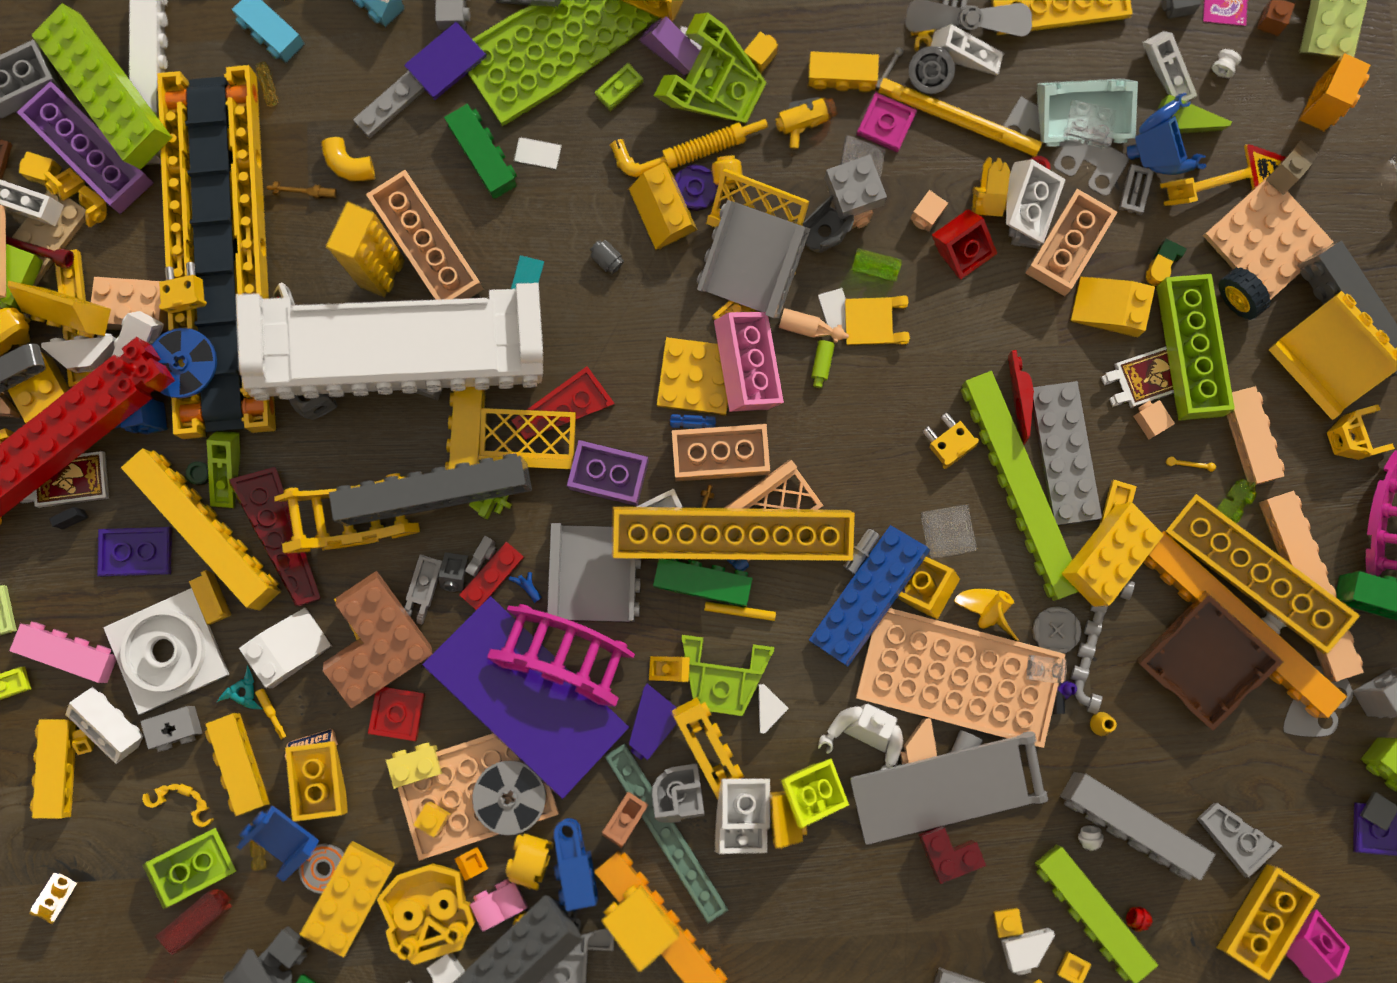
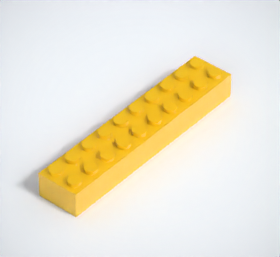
[612,507,855,561]

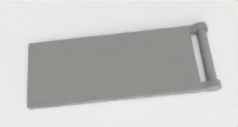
[850,731,1048,844]

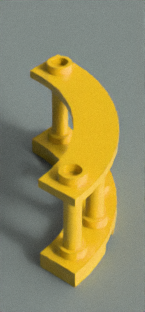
[274,473,420,553]

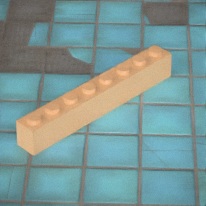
[1259,491,1364,682]

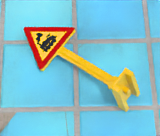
[1160,144,1285,206]

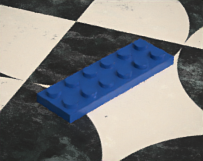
[809,525,930,667]

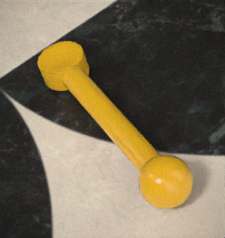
[1166,457,1216,472]

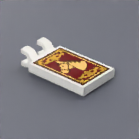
[1101,347,1174,408]
[21,451,109,508]

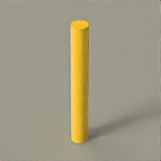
[704,601,776,621]

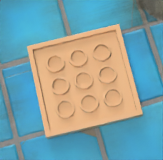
[1203,176,1333,300]

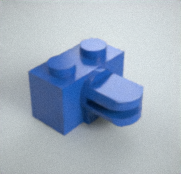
[115,397,167,434]

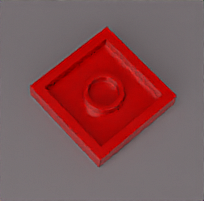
[368,687,425,741]

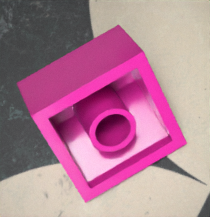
[1286,909,1350,983]

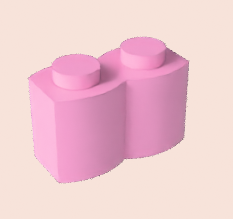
[470,879,528,932]

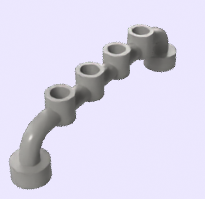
[1071,581,1135,715]

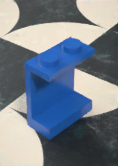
[237,805,319,882]

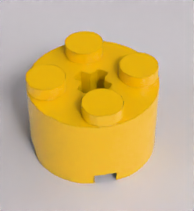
[505,834,553,890]

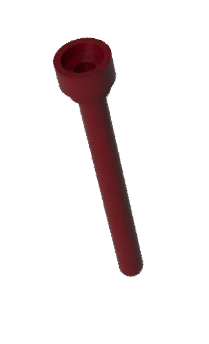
[6,236,74,269]

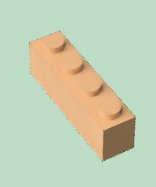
[1227,386,1284,487]

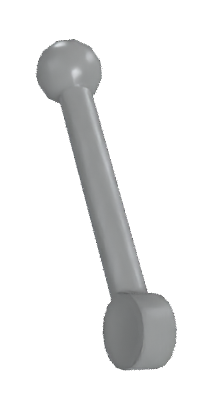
[876,47,903,89]

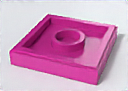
[856,92,917,152]

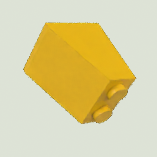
[602,885,680,972]

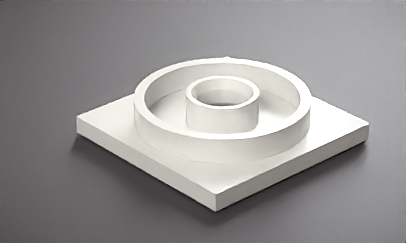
[103,588,230,715]

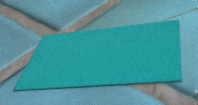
[511,255,544,289]

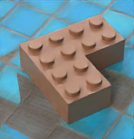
[323,571,433,709]

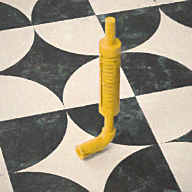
[610,119,768,177]

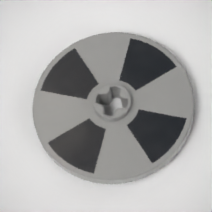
[472,761,546,835]

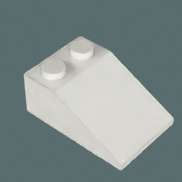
[1006,159,1066,244]
[239,608,332,688]

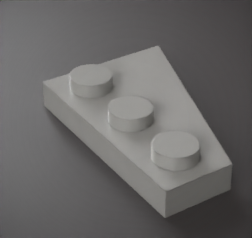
[1197,803,1282,877]

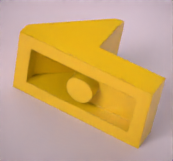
[649,656,690,682]

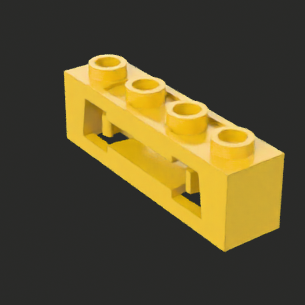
[672,697,744,799]

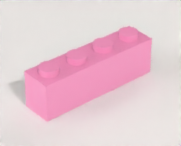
[9,621,116,683]

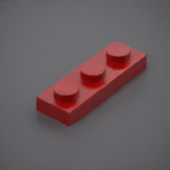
[459,542,525,610]

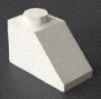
[1001,928,1054,975]

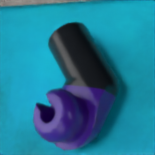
[1053,681,1077,714]

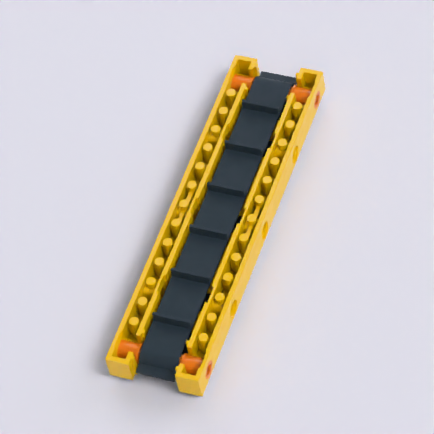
[157,65,276,439]

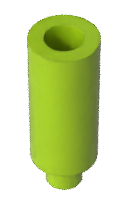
[811,340,835,388]

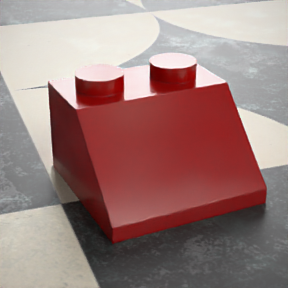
[932,209,997,279]

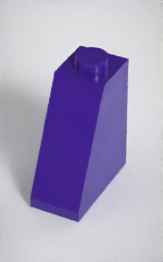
[629,684,677,760]

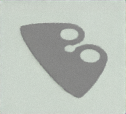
[1284,665,1353,737]

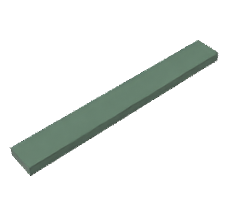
[604,744,728,923]

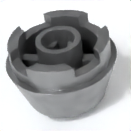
[909,46,955,94]

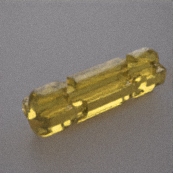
[255,62,278,106]
[250,823,266,871]

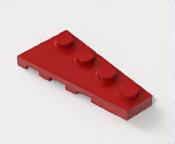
[511,366,615,440]

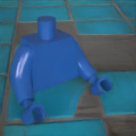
[1127,93,1206,175]

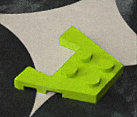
[682,635,774,716]

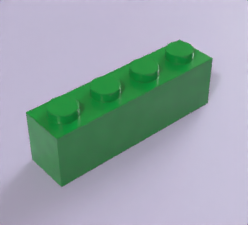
[444,103,517,199]
[653,559,753,607]

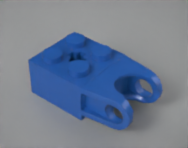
[554,818,599,911]

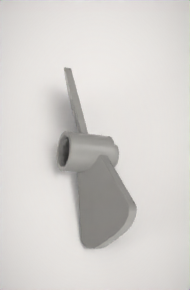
[905,0,1032,36]

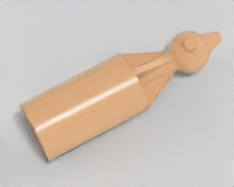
[779,308,849,343]

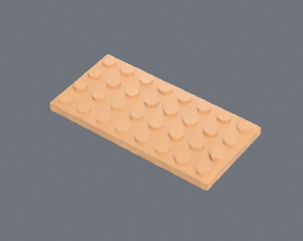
[855,608,1065,748]

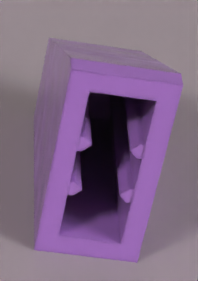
[639,16,700,75]

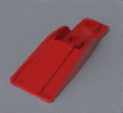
[1008,350,1034,445]

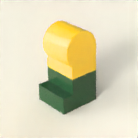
[1146,239,1187,286]

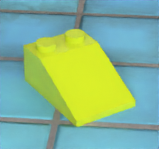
[781,759,849,828]

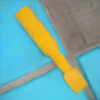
[255,688,286,739]

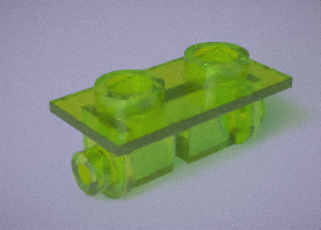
[852,248,902,282]
[1217,479,1257,524]

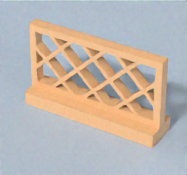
[724,460,823,561]

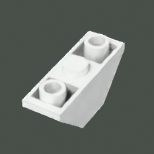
[41,334,116,373]

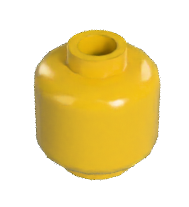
[712,156,742,190]

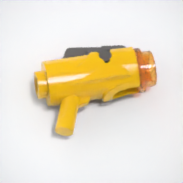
[775,97,837,149]

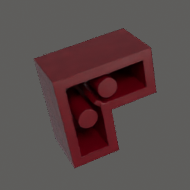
[918,826,986,884]

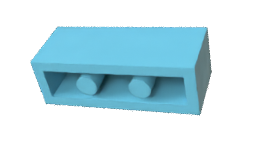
[232,0,304,63]

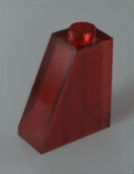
[156,889,232,955]

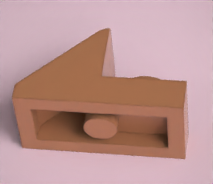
[601,792,648,848]

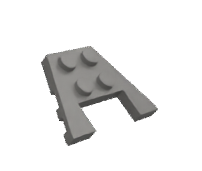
[539,928,614,983]

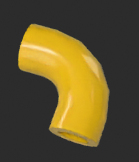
[321,137,375,181]

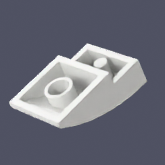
[715,779,770,854]

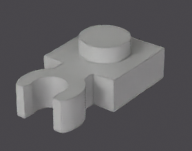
[465,536,496,577]

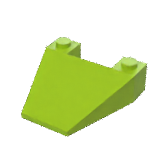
[654,13,767,123]

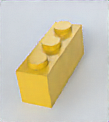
[808,52,879,92]

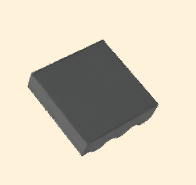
[1360,792,1397,831]

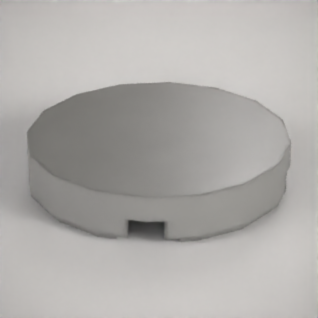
[1032,607,1081,653]

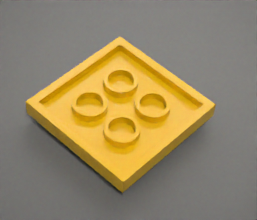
[657,337,728,416]

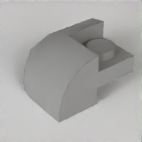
[652,764,705,823]

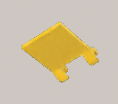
[845,296,910,345]

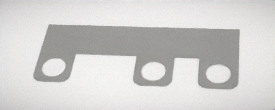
[1003,97,1129,195]

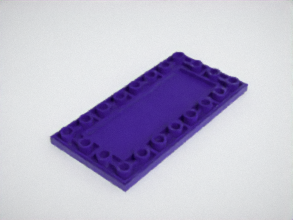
[422,596,629,799]

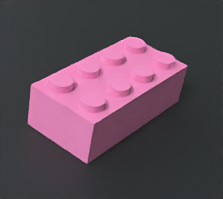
[714,312,784,412]

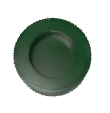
[185,461,209,486]

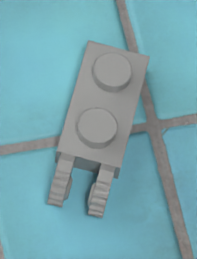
[405,555,442,625]

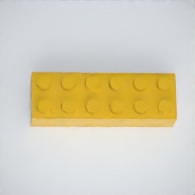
[326,202,404,298]

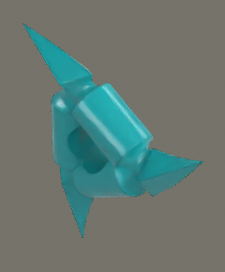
[217,665,262,709]

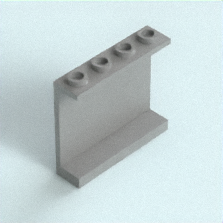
[697,200,810,318]
[548,523,641,622]

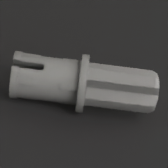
[843,529,879,574]

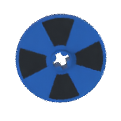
[152,328,217,398]

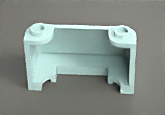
[1037,79,1138,147]

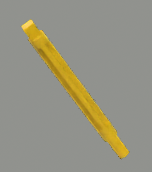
[878,78,1042,156]

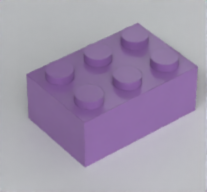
[567,440,649,506]

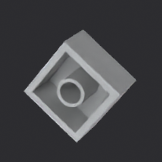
[824,154,887,221]

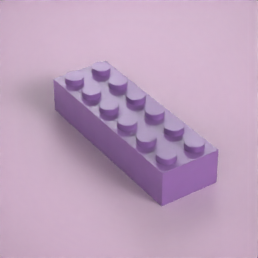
[17,81,153,214]

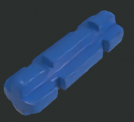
[670,414,716,429]

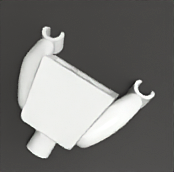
[818,704,903,770]

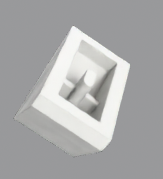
[758,684,789,733]

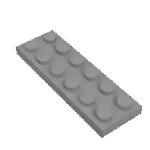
[1033,381,1102,526]

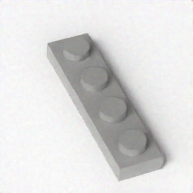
[353,71,425,138]

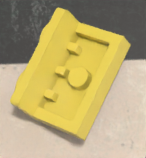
[386,742,442,788]

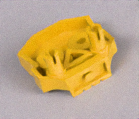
[377,863,476,965]

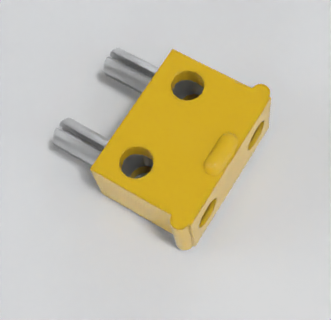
[159,262,207,313]
[923,413,979,469]

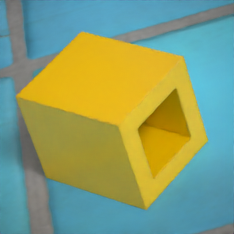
[744,31,778,74]
[19,152,62,185]
[413,802,451,838]

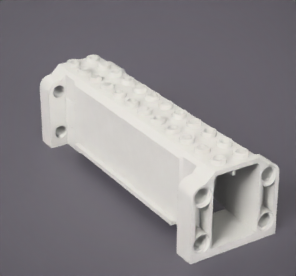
[236,283,543,401]

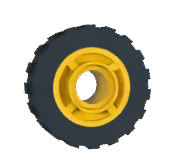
[1218,267,1271,320]

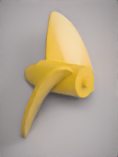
[954,589,1019,641]

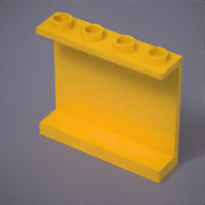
[1269,291,1397,420]

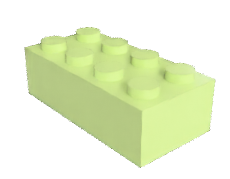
[1300,0,1367,58]

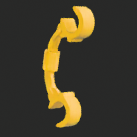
[142,784,214,827]

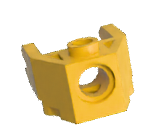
[972,157,1010,217]
[1327,405,1395,460]

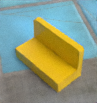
[189,570,231,625]

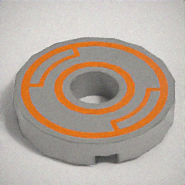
[299,843,344,893]

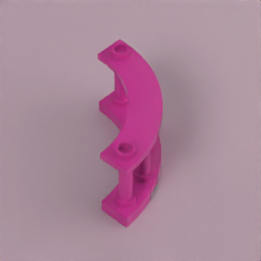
[1366,450,1397,577]
[487,604,635,707]

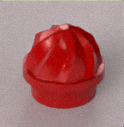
[1126,907,1153,932]

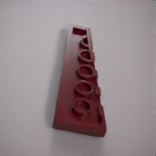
[229,467,321,607]

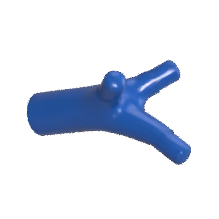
[509,572,542,603]

